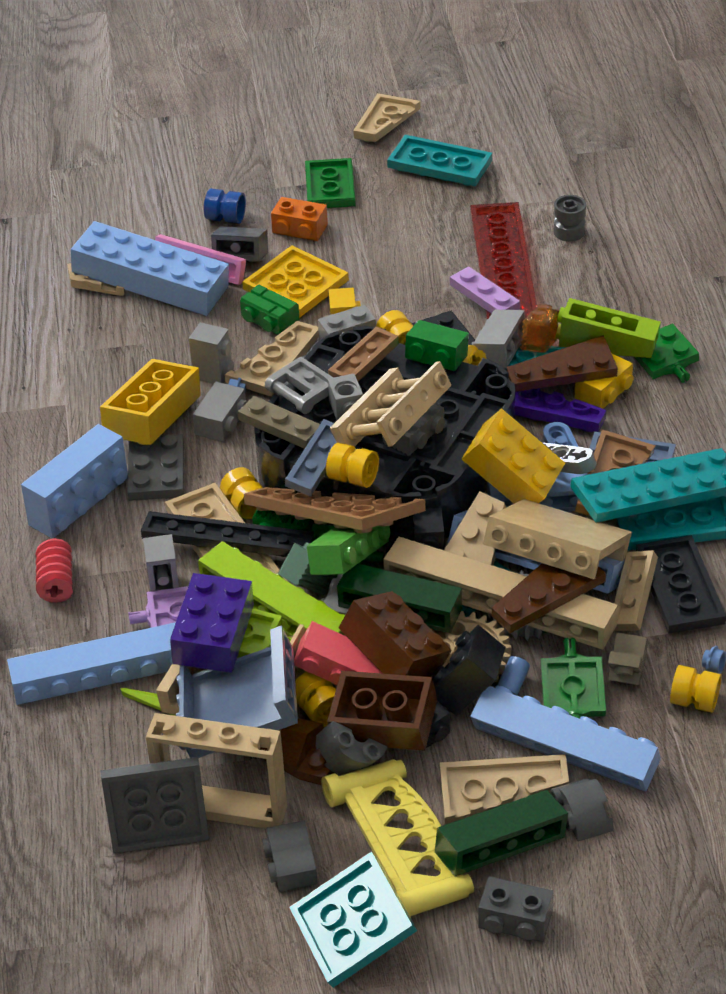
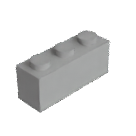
[472,309,527,368]

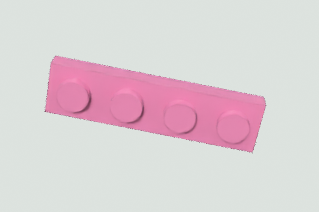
[155,234,246,285]

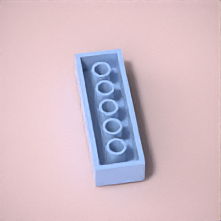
[71,221,229,316]

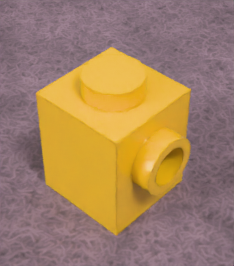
[328,288,361,315]

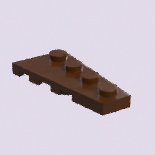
[507,335,618,392]
[492,563,606,633]

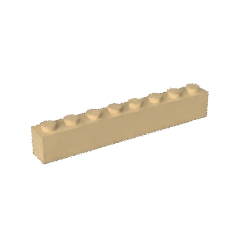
[384,537,618,650]

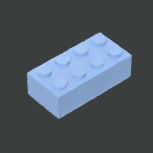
[21,424,128,539]

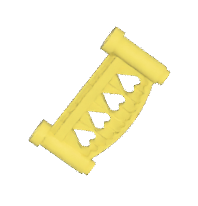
[321,759,474,918]

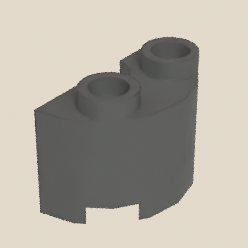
[316,721,387,776]
[550,778,614,842]

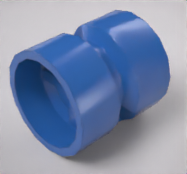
[204,188,246,224]

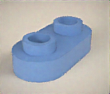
[543,422,579,447]

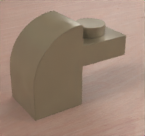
[608,633,648,685]

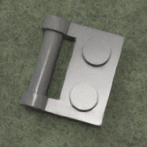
[265,356,333,414]

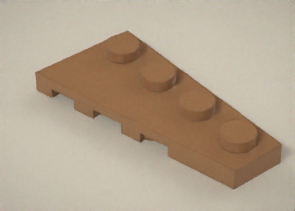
[575,430,656,516]

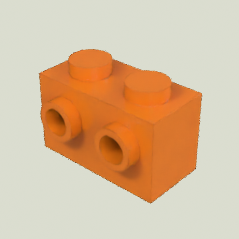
[271,197,328,241]

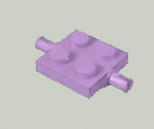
[128,586,188,628]

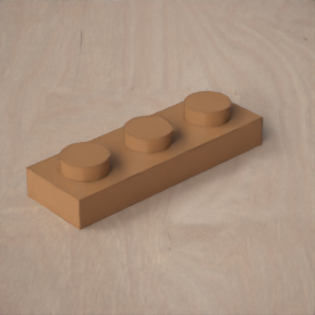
[328,326,399,381]

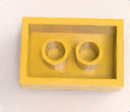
[461,408,565,504]

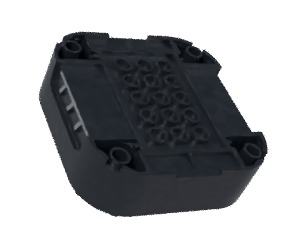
[254,326,515,539]

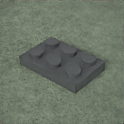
[127,434,184,501]

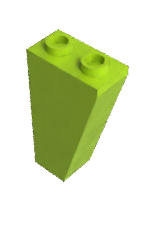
[555,298,661,358]

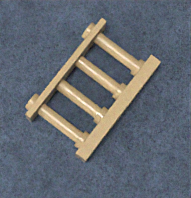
[330,361,451,447]

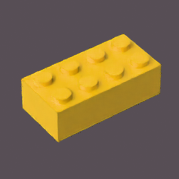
[100,359,201,445]

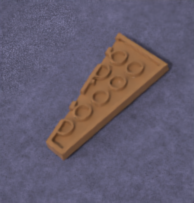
[244,487,426,533]

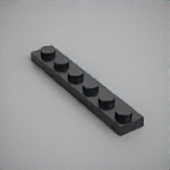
[141,511,315,557]

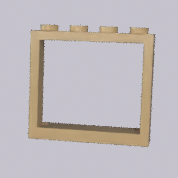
[146,713,287,829]

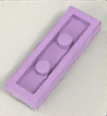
[450,266,520,313]

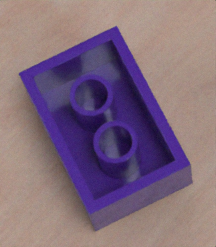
[170,573,254,673]

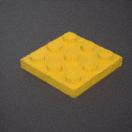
[242,245,349,318]

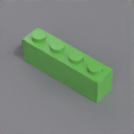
[307,526,390,575]

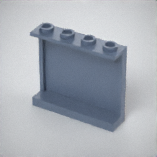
[176,626,298,758]

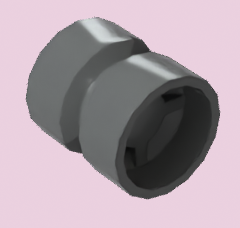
[553,195,586,242]

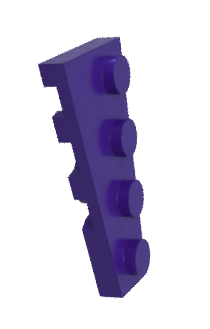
[515,388,606,432]

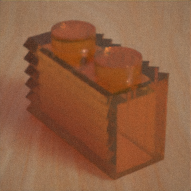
[520,304,559,353]

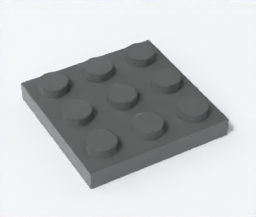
[101,757,209,854]

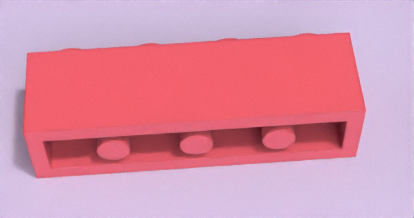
[294,621,383,685]

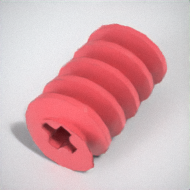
[35,538,73,603]

